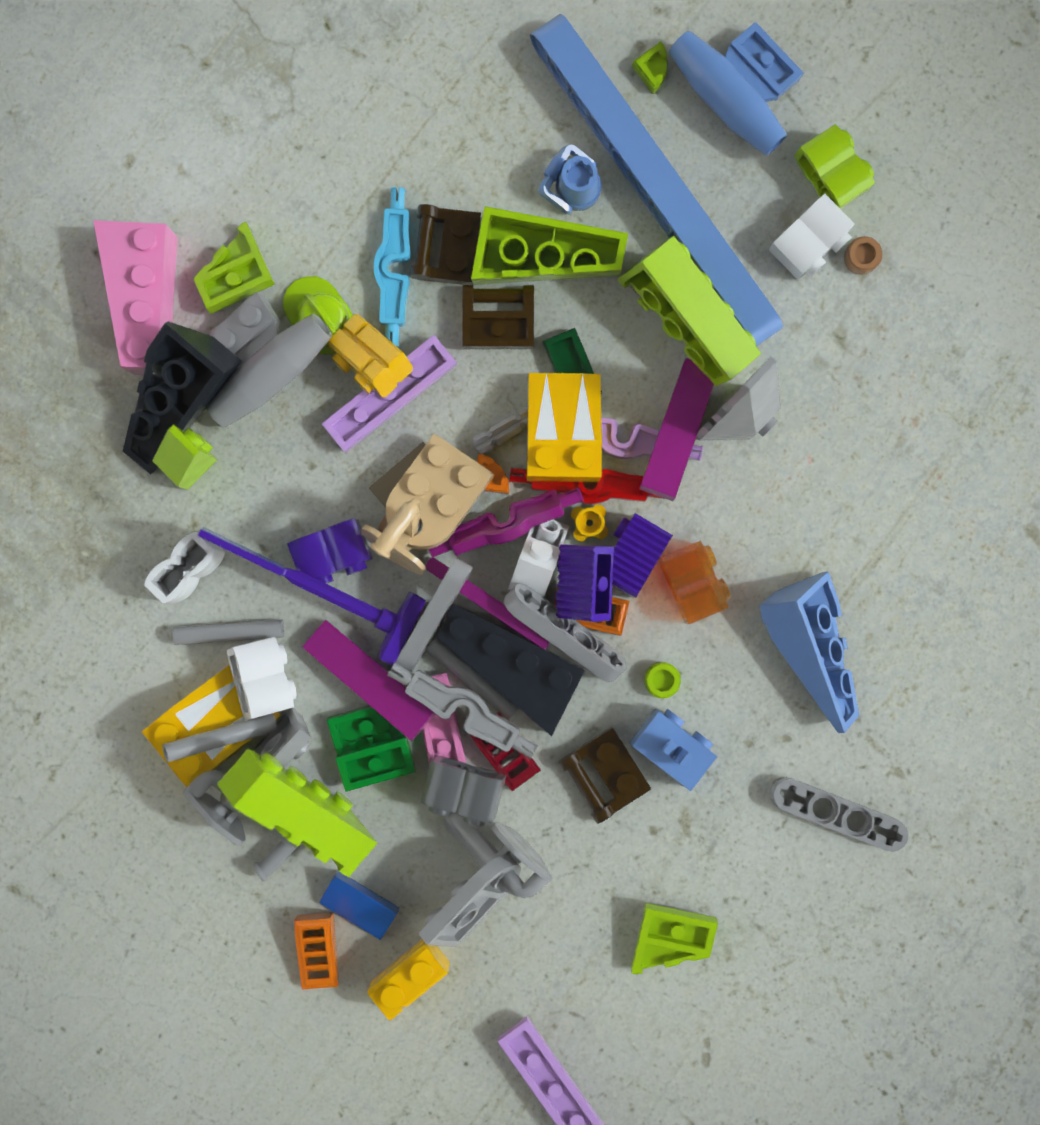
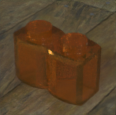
[658,541,731,625]

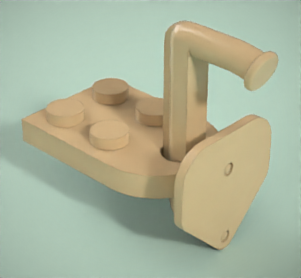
[361,433,494,576]

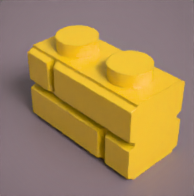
[328,314,413,398]
[367,939,450,1021]

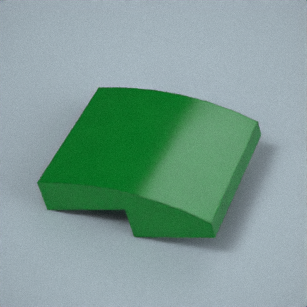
[326,705,416,792]

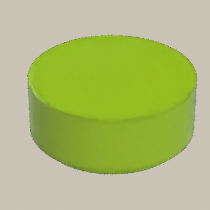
[644,662,681,699]

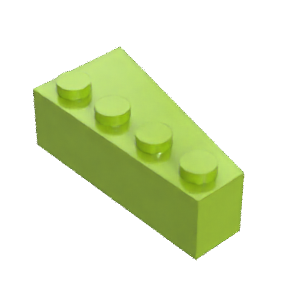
[471,206,628,285]
[616,236,762,386]
[217,749,378,877]

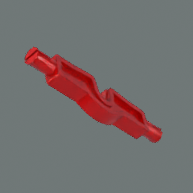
[509,467,668,504]

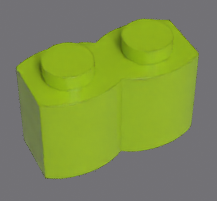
[794,124,875,209]

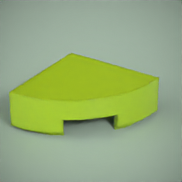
[632,41,668,94]

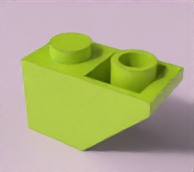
[152,425,217,490]

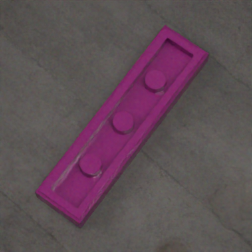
[639,357,714,501]
[425,557,550,650]
[302,620,435,741]

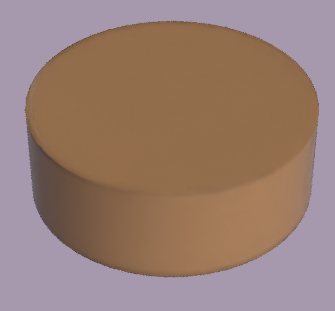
[844,236,883,275]

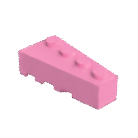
[93,220,178,375]

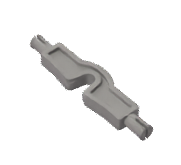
[387,662,538,759]

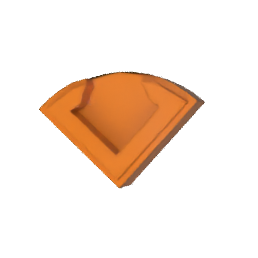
[477,454,509,495]

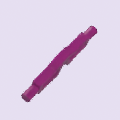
[428,487,584,558]

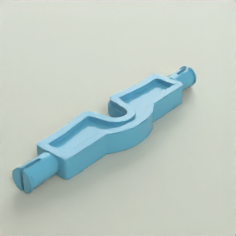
[374,187,411,348]

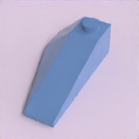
[759,571,859,733]

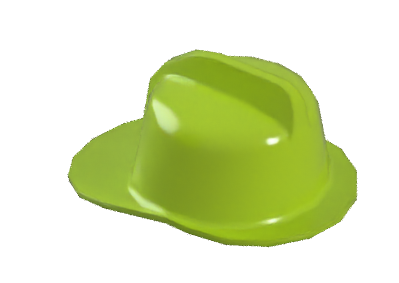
[283,276,353,355]

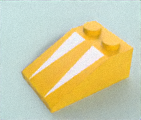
[527,373,602,482]
[142,665,282,788]

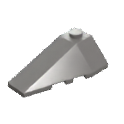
[696,356,781,441]

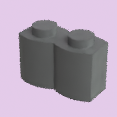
[420,756,506,826]

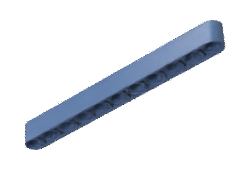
[530,14,783,347]

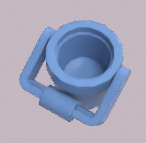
[539,145,601,215]

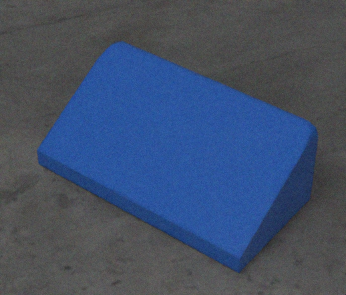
[319,871,400,940]

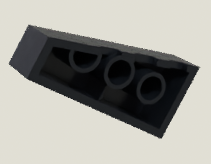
[437,604,585,737]

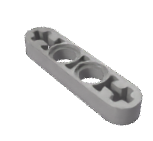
[392,558,473,676]
[504,583,626,682]
[770,777,908,852]

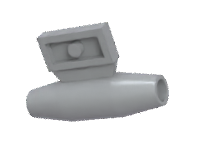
[206,292,332,427]

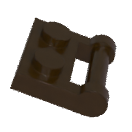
[410,204,481,285]
[462,285,534,349]
[558,727,651,824]

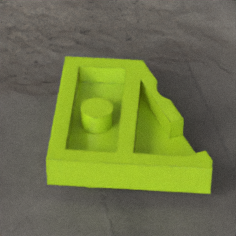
[193,222,275,314]
[631,902,718,975]

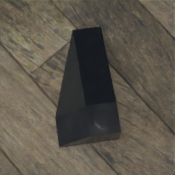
[122,321,242,475]

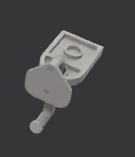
[183,708,311,882]
[418,812,552,947]

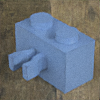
[629,708,718,791]

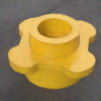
[571,504,608,542]

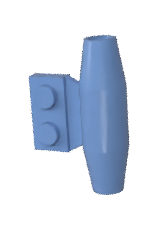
[669,22,804,156]

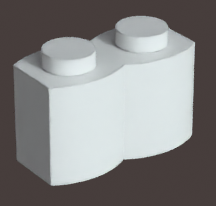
[769,194,855,280]
[144,532,225,604]
[227,637,297,721]

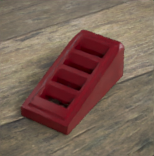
[469,712,541,791]

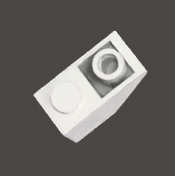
[508,519,569,597]

